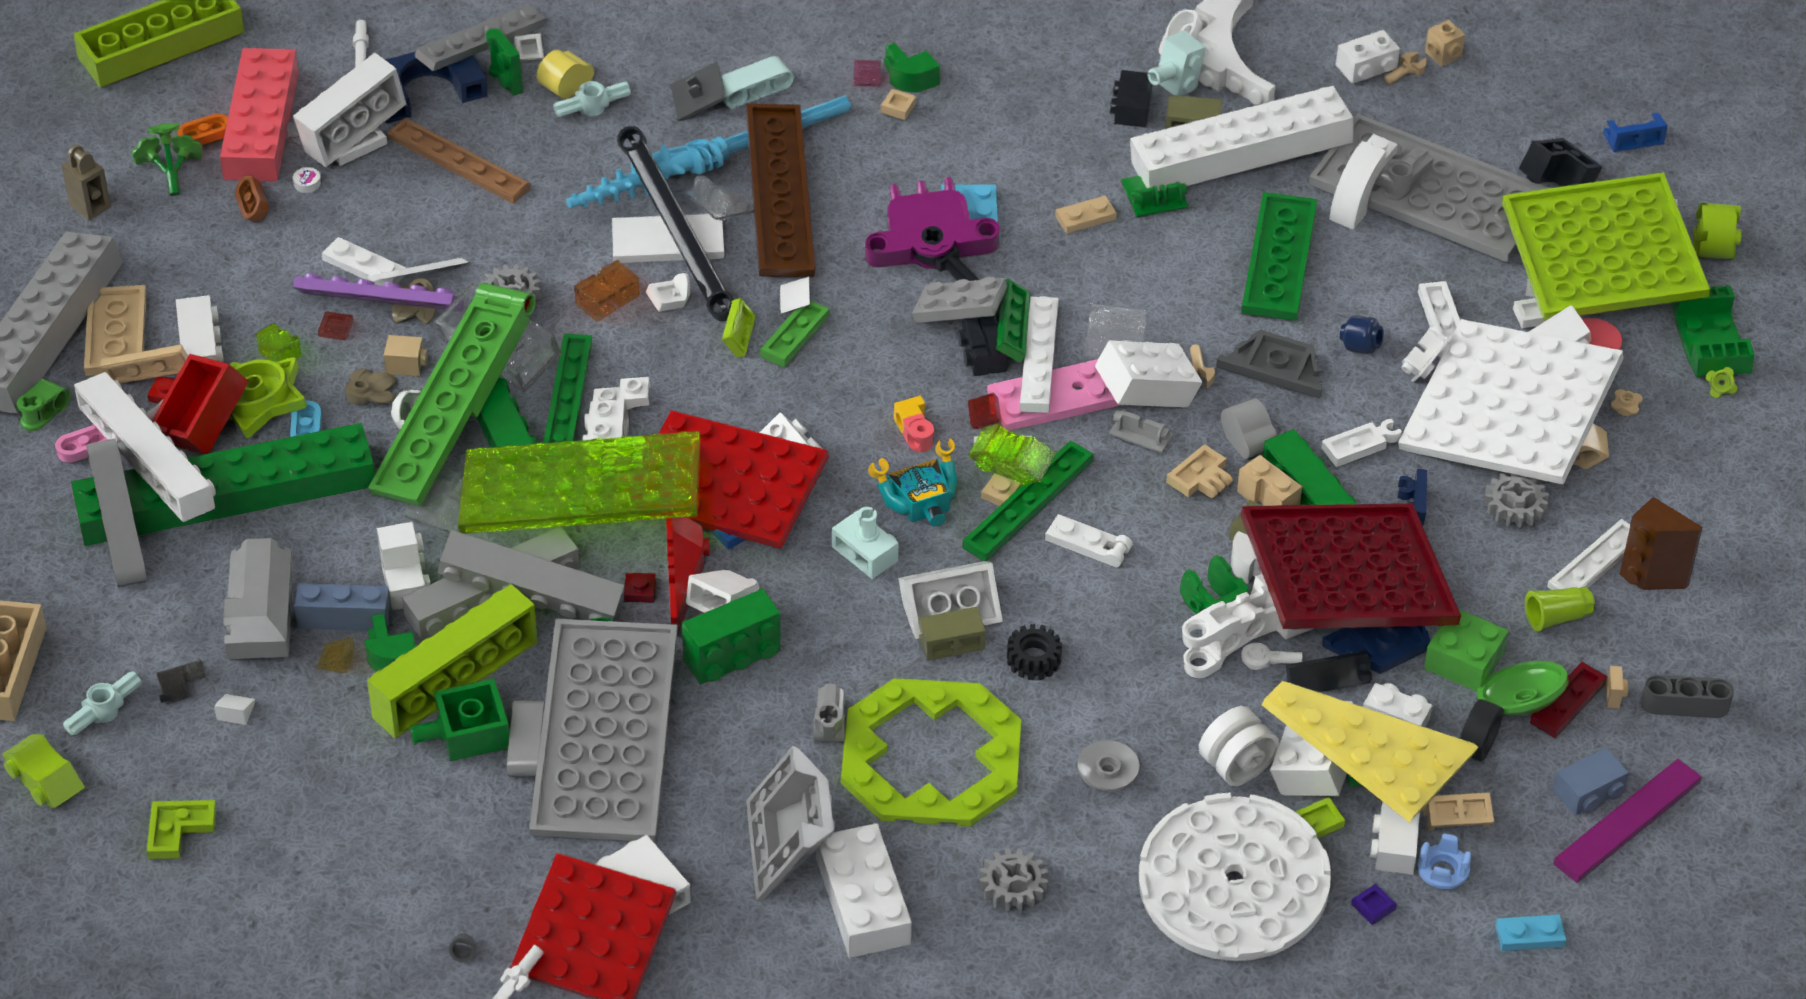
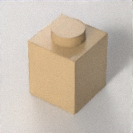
[384,335,428,376]

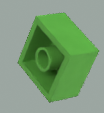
[1424,609,1509,692]

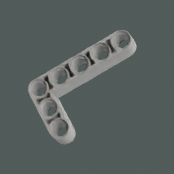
[86,438,147,587]

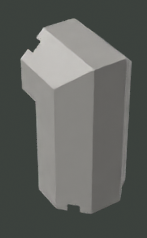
[223,538,294,659]

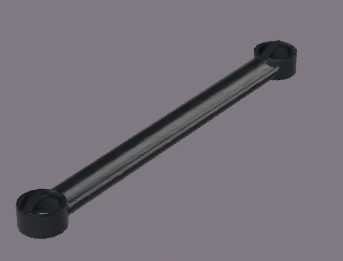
[617,126,735,321]

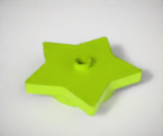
[228,357,307,438]

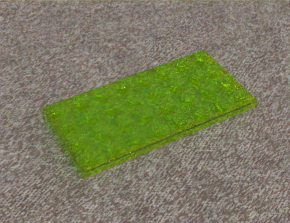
[458,431,701,534]

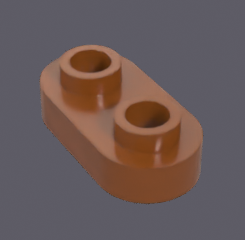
[235,175,269,222]

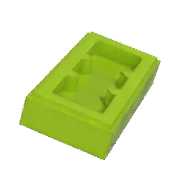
[722,298,756,358]

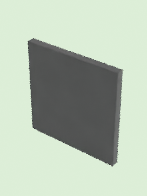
[670,61,726,121]

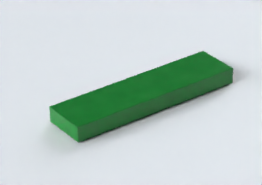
[996,278,1031,363]

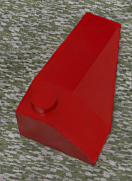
[665,508,709,636]

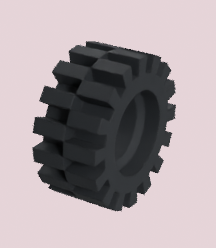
[1007,624,1062,680]

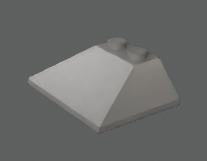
[746,746,835,901]

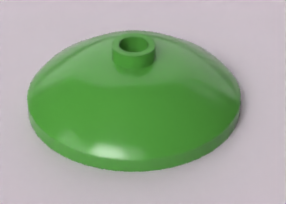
[1477,661,1568,716]

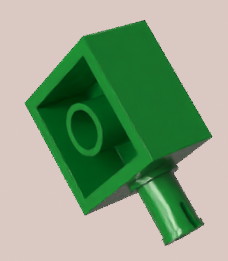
[410,678,510,761]

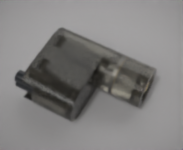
[156,660,206,705]

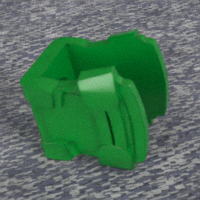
[1180,555,1248,614]

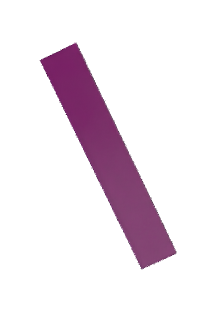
[1553,759,1702,883]

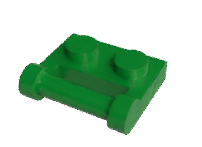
[486,28,523,96]

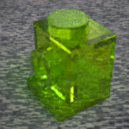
[256,323,302,362]

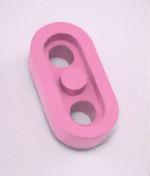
[55,425,108,463]

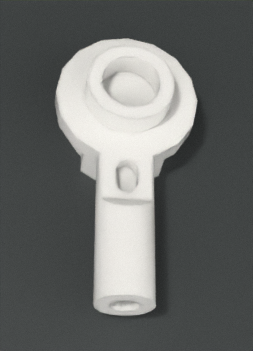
[1241,643,1302,670]

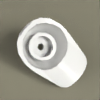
[1159,9,1203,55]

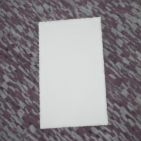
[780,277,810,313]

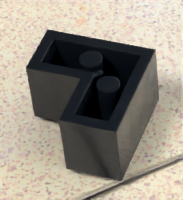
[1519,138,1603,187]

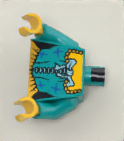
[868,439,958,527]

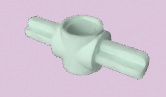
[554,81,631,117]
[63,672,142,736]

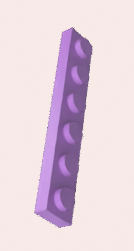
[293,273,462,311]

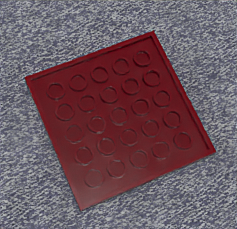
[1240,503,1461,630]

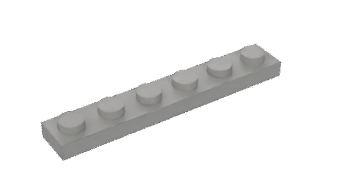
[415,4,546,71]

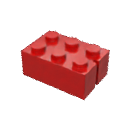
[152,354,249,455]

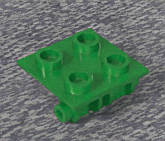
[1121,176,1189,217]

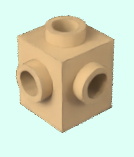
[1425,20,1465,66]

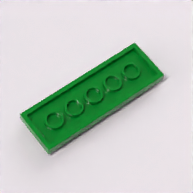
[1241,192,1317,321]

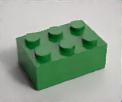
[682,588,781,685]

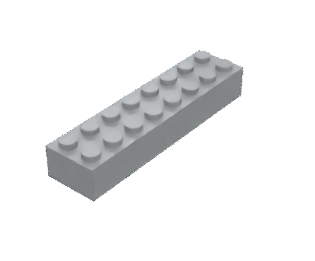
[0,232,123,414]

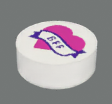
[293,167,321,193]

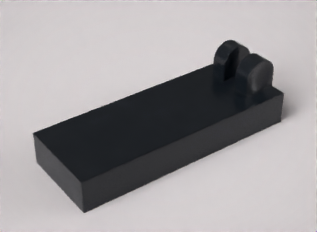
[1286,651,1372,692]

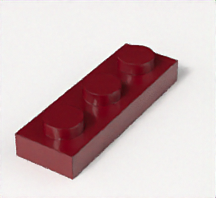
[1530,662,1608,739]

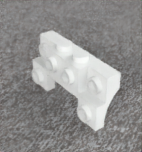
[583,377,651,484]

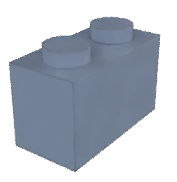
[1553,747,1629,816]

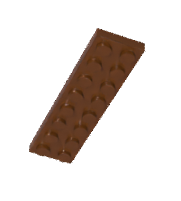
[746,103,815,277]

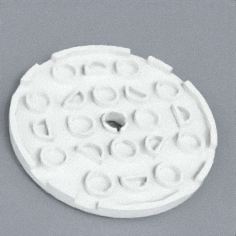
[1139,793,1331,961]

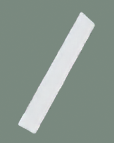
[365,258,468,281]

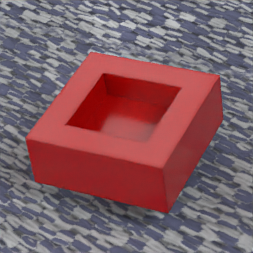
[147,376,175,404]

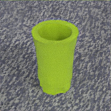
[1524,587,1595,632]

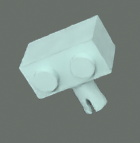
[1148,31,1206,96]
[832,507,899,579]

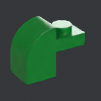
[884,42,940,92]
[364,614,416,672]

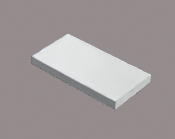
[612,213,724,263]

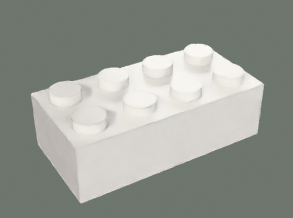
[293,53,406,167]
[816,823,912,958]

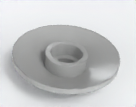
[1077,740,1140,791]

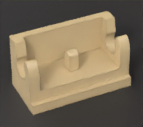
[1422,793,1494,831]

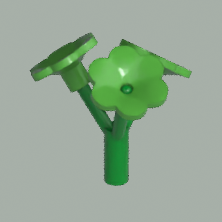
[131,123,203,196]

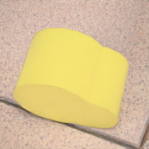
[537,50,594,99]

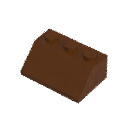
[1619,497,1703,590]

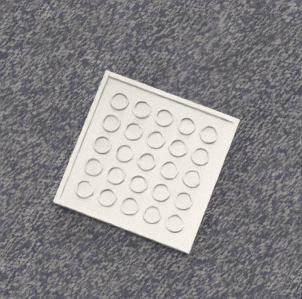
[1398,319,1624,484]

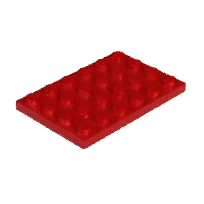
[622,410,829,549]

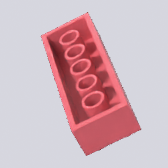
[220,48,299,181]

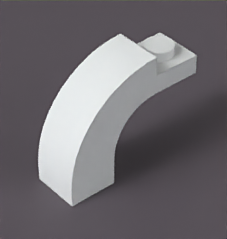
[1329,134,1398,230]

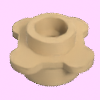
[1611,389,1643,416]

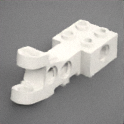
[1182,574,1315,678]

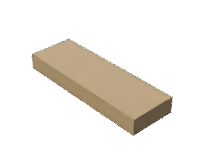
[100,344,188,384]

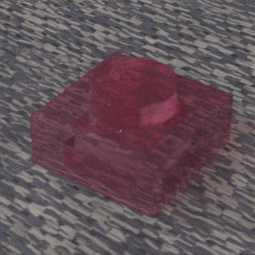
[854,60,881,86]

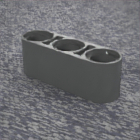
[1641,675,1734,718]

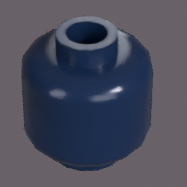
[1340,316,1384,354]

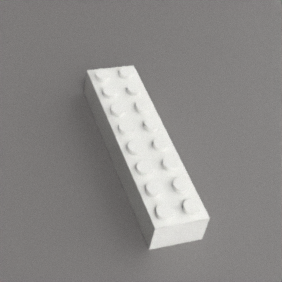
[1130,86,1353,192]

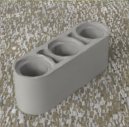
[507,700,545,777]

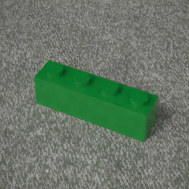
[476,376,539,473]
[1263,429,1357,505]

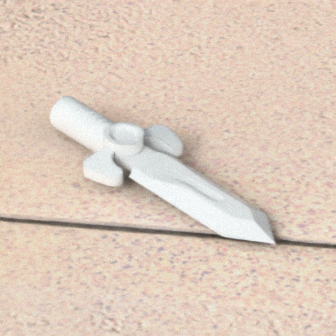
[493,945,544,999]

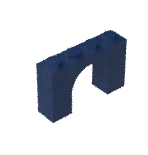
[385,52,488,124]

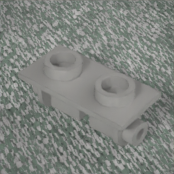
[1109,409,1173,454]

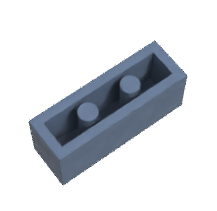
[294,583,391,632]

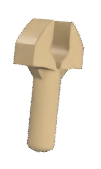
[1384,52,1426,84]
[1190,344,1215,388]

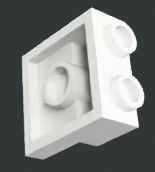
[1363,683,1432,727]

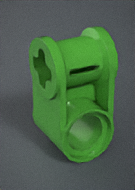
[17,378,71,431]

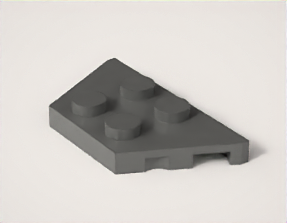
[1216,330,1322,398]

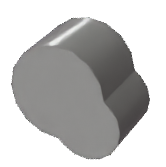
[1221,398,1277,459]

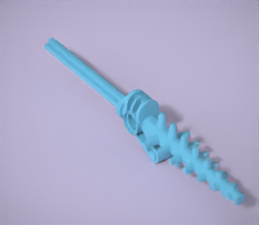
[566,96,851,209]

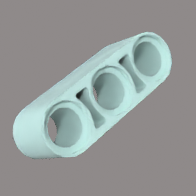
[721,56,794,109]

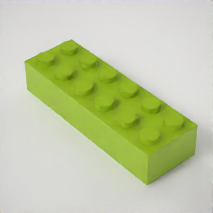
[73,0,245,87]
[367,584,538,739]

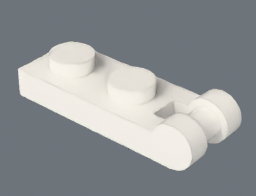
[1045,514,1133,567]

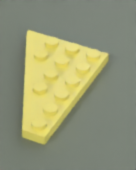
[1262,681,1478,823]

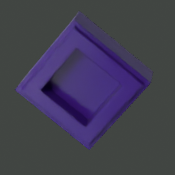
[1351,884,1397,925]

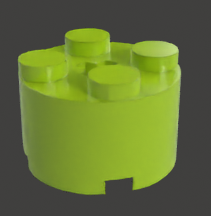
[1693,203,1741,260]

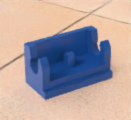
[1603,112,1668,152]

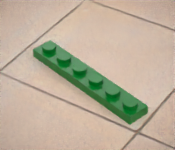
[540,333,592,467]
[962,440,1093,561]

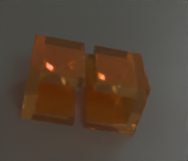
[574,260,640,322]

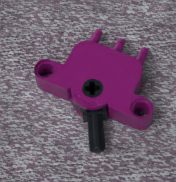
[865,177,1000,281]

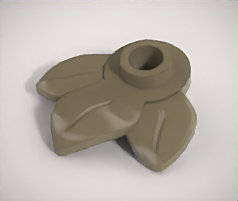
[389,278,437,324]
[345,369,396,405]

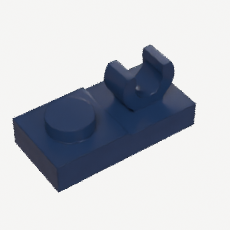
[1397,469,1427,526]

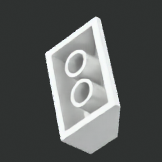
[898,561,1003,639]

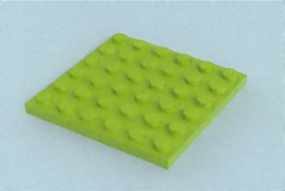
[1502,172,1710,321]

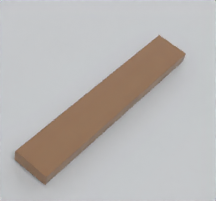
[388,118,531,204]

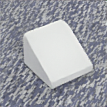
[514,33,544,62]
[214,694,256,725]

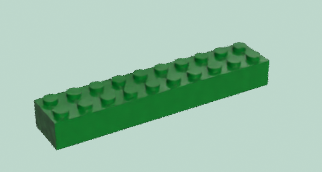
[71,423,375,546]

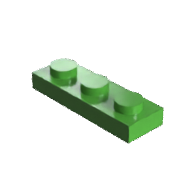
[760,300,829,368]

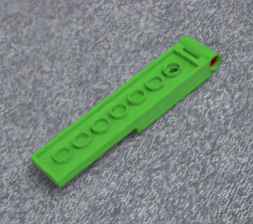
[368,283,536,506]

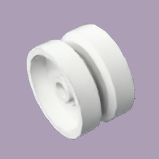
[1199,706,1279,786]

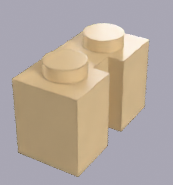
[1237,455,1302,506]

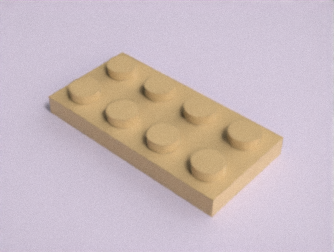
[84,285,147,376]

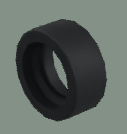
[1460,699,1503,762]

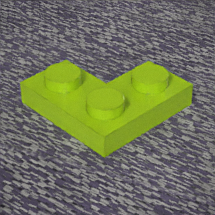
[147,800,217,859]

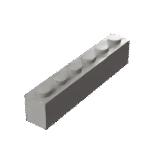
[402,526,579,639]
[438,530,624,620]

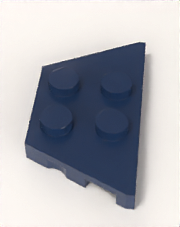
[1322,626,1430,674]

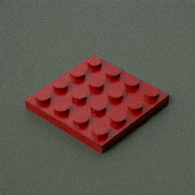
[510,853,677,999]

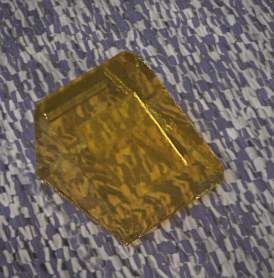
[317,637,355,674]

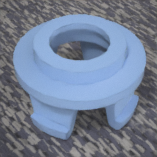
[1417,834,1471,889]

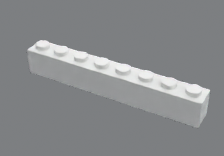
[74,372,216,522]

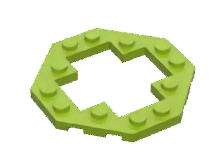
[841,678,1021,827]

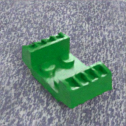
[1671,285,1754,378]

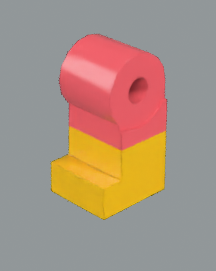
[894,395,934,452]

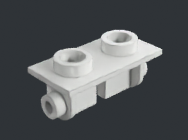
[1401,325,1454,382]

